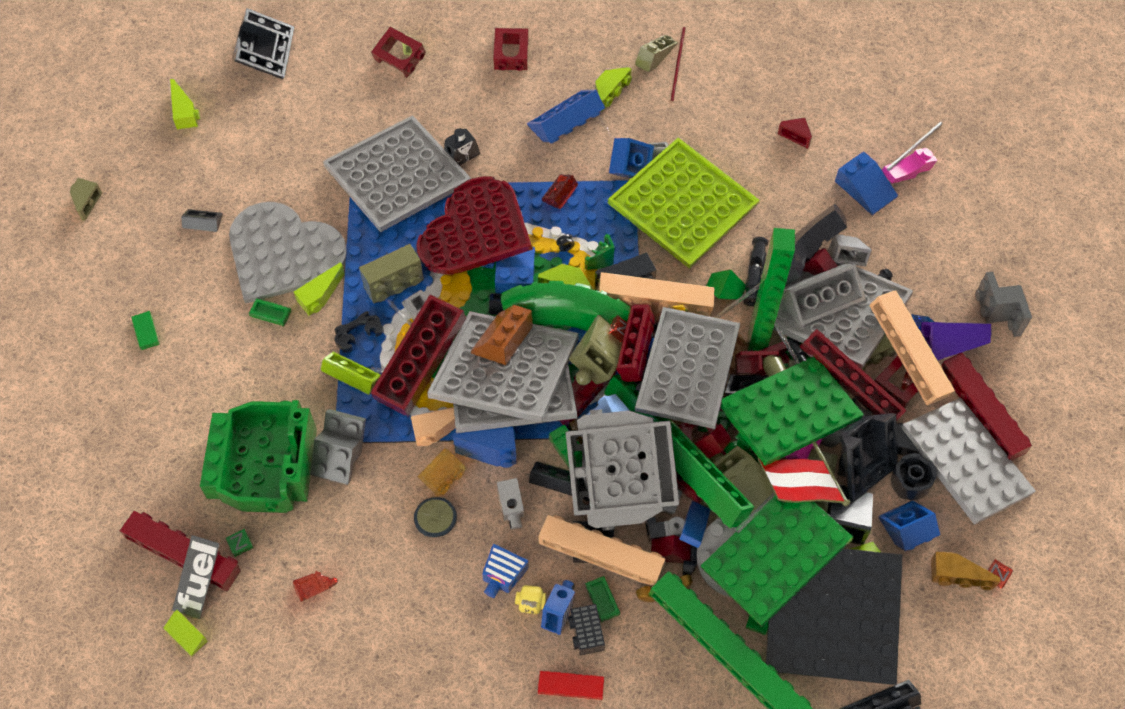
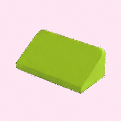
[163,610,208,657]

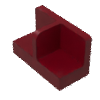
[735,351,779,374]

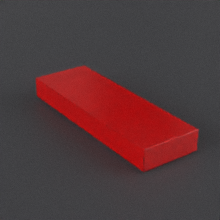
[538,671,604,700]

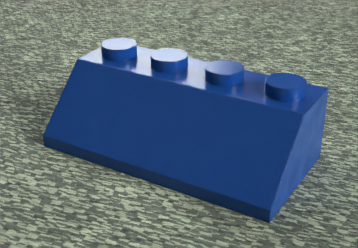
[527,90,605,144]

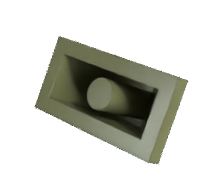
[69,178,102,221]

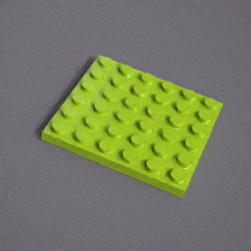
[607,137,759,269]

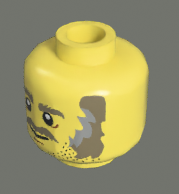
[515,585,546,614]

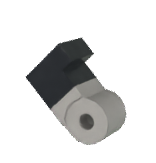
[645,517,685,542]

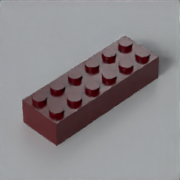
[370,294,466,417]

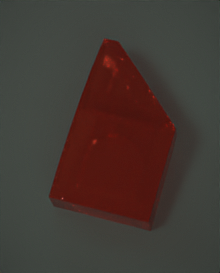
[292,571,338,602]

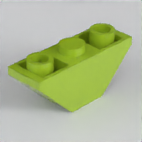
[595,67,632,112]
[538,264,593,290]

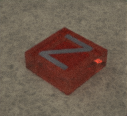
[609,316,627,342]
[987,559,1014,589]

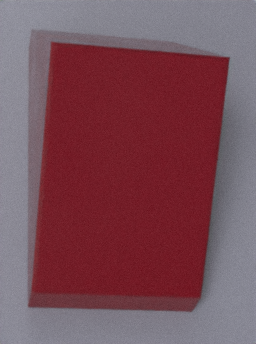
[778,117,812,149]
[803,248,838,275]
[694,423,732,459]
[651,535,691,564]

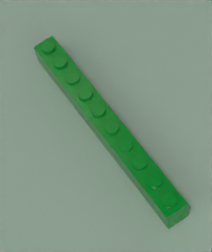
[747,228,795,351]
[604,374,754,528]
[649,571,813,709]

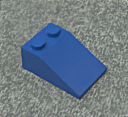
[835,151,898,215]
[495,247,535,294]
[453,426,517,468]

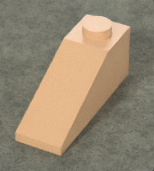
[411,407,456,446]

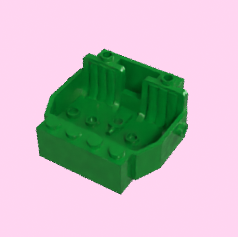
[200,400,317,513]

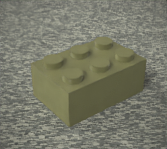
[359,244,424,304]

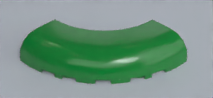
[501,281,631,334]

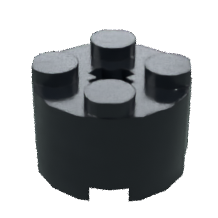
[891,454,937,500]

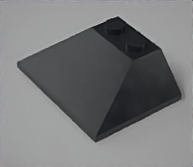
[232,8,294,79]
[840,413,898,502]

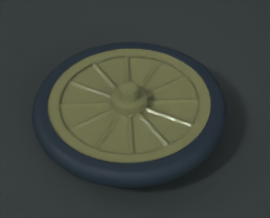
[414,497,457,538]

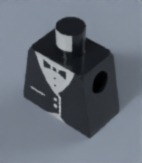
[444,128,481,166]

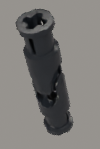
[743,237,769,307]

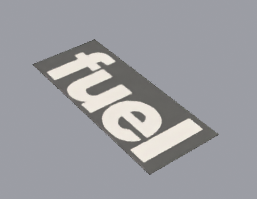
[172,535,220,619]

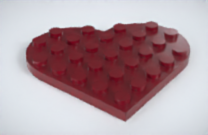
[417,176,533,275]

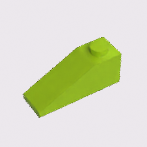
[170,79,200,130]
[294,262,345,316]

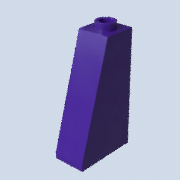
[921,322,992,360]

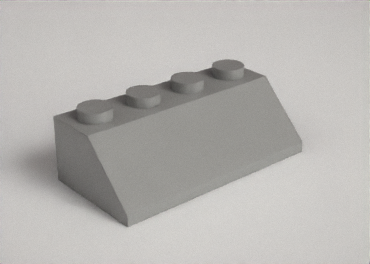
[782,264,866,326]

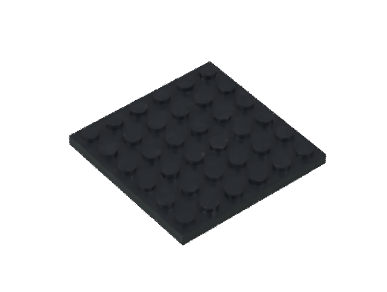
[765,549,903,685]

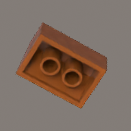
[471,305,533,365]

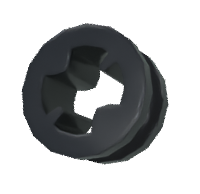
[556,234,575,252]

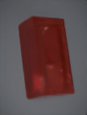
[542,174,578,209]

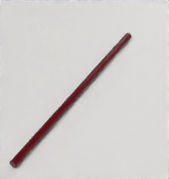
[670,27,686,101]

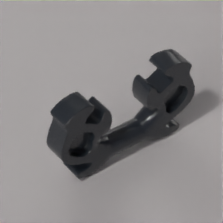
[334,311,384,353]

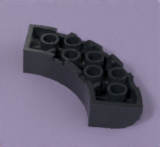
[785,204,847,286]

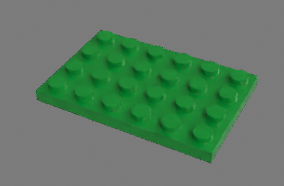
[720,357,864,466]
[701,495,853,627]

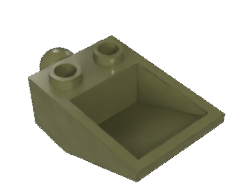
[569,315,624,385]
[710,446,775,516]

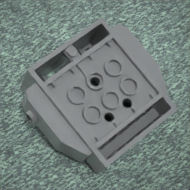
[566,409,679,530]

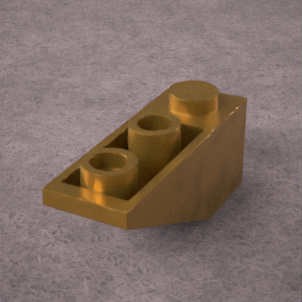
[931,551,1000,590]

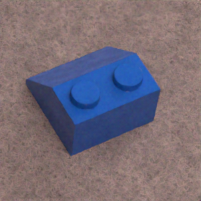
[609,138,654,178]
[878,500,940,551]

